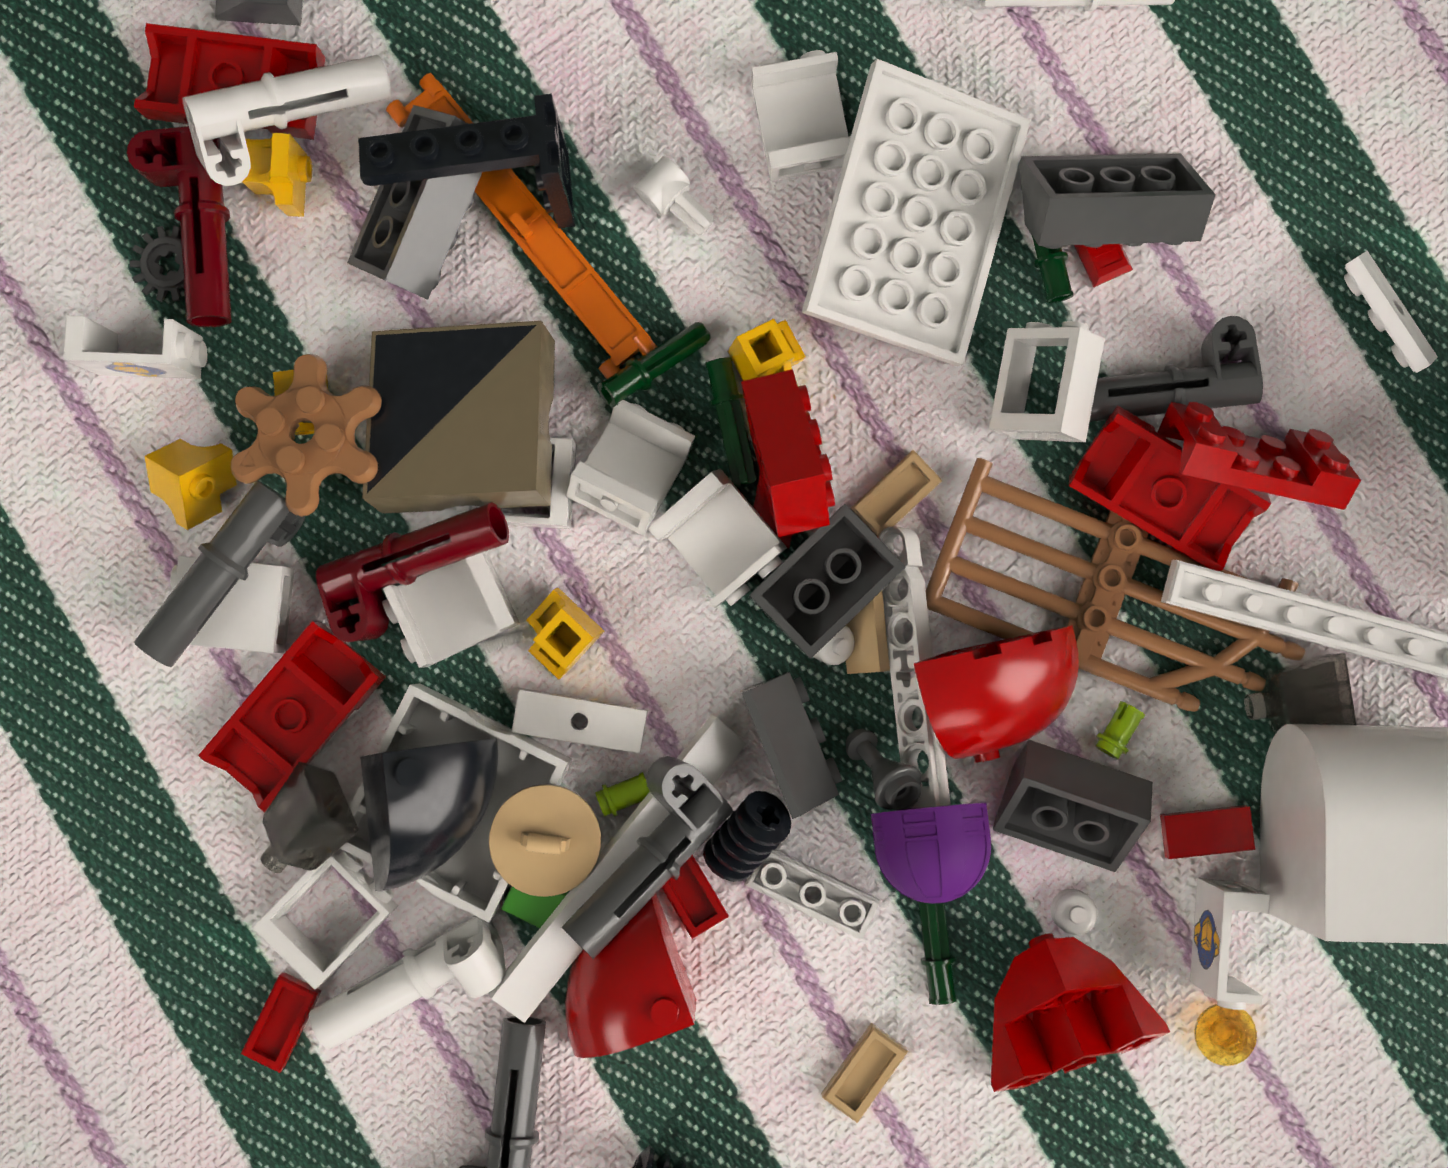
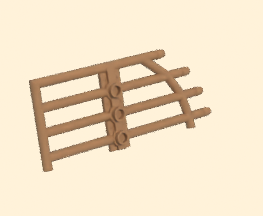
[925,458,1305,712]

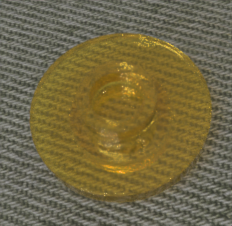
[1194,1004,1257,1066]

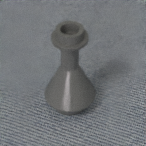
[846,729,922,811]

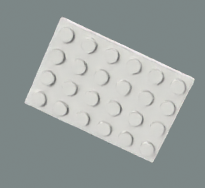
[801,59,1031,366]

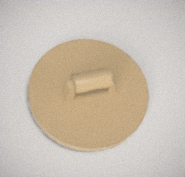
[489,784,601,897]

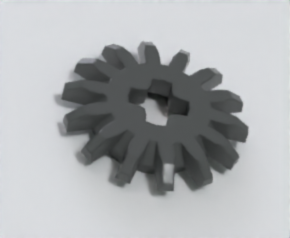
[130,226,184,302]

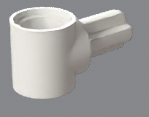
[633,156,714,236]

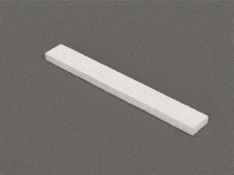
[1161,560,1448,679]
[488,715,747,1023]

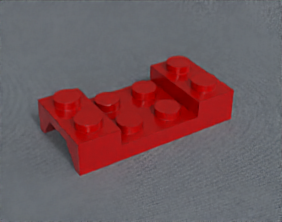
[134,23,325,140]
[1157,402,1361,510]
[1069,405,1271,572]
[198,621,386,812]

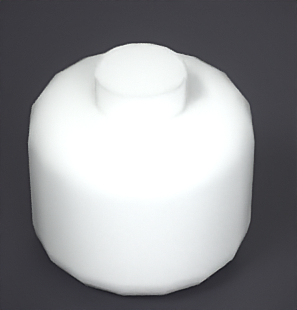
[813,626,855,665]
[1050,889,1097,935]

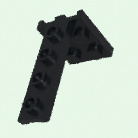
[358,93,575,228]

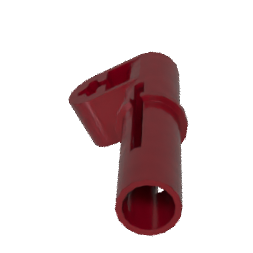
[127,126,232,327]
[316,502,509,642]

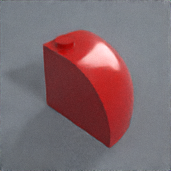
[914,625,1079,763]
[565,893,696,1058]

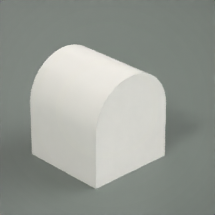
[1260,724,1448,944]

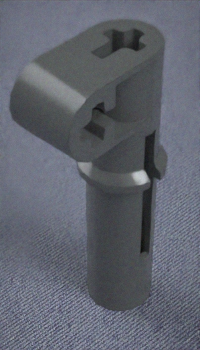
[1057,316,1263,422]
[134,480,305,667]
[562,756,733,959]
[459,1016,546,1168]

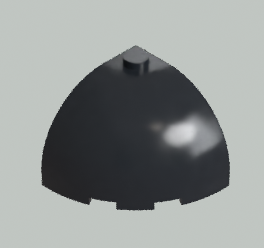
[360,738,498,892]

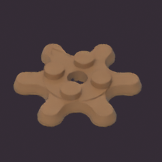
[231,354,382,517]

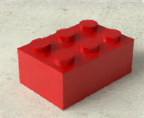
[741,369,835,537]

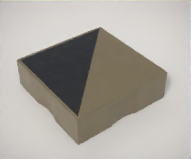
[362,321,555,514]

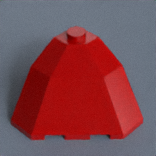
[991,933,1170,1092]

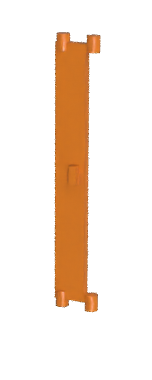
[386,73,657,379]

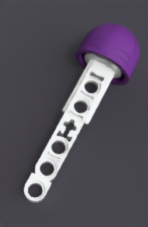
[871,526,991,903]

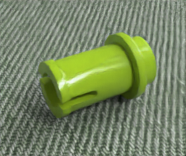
[1095,701,1145,760]
[595,772,650,817]

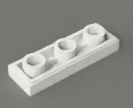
[1344,251,1438,373]
[512,689,648,754]
[744,850,880,940]

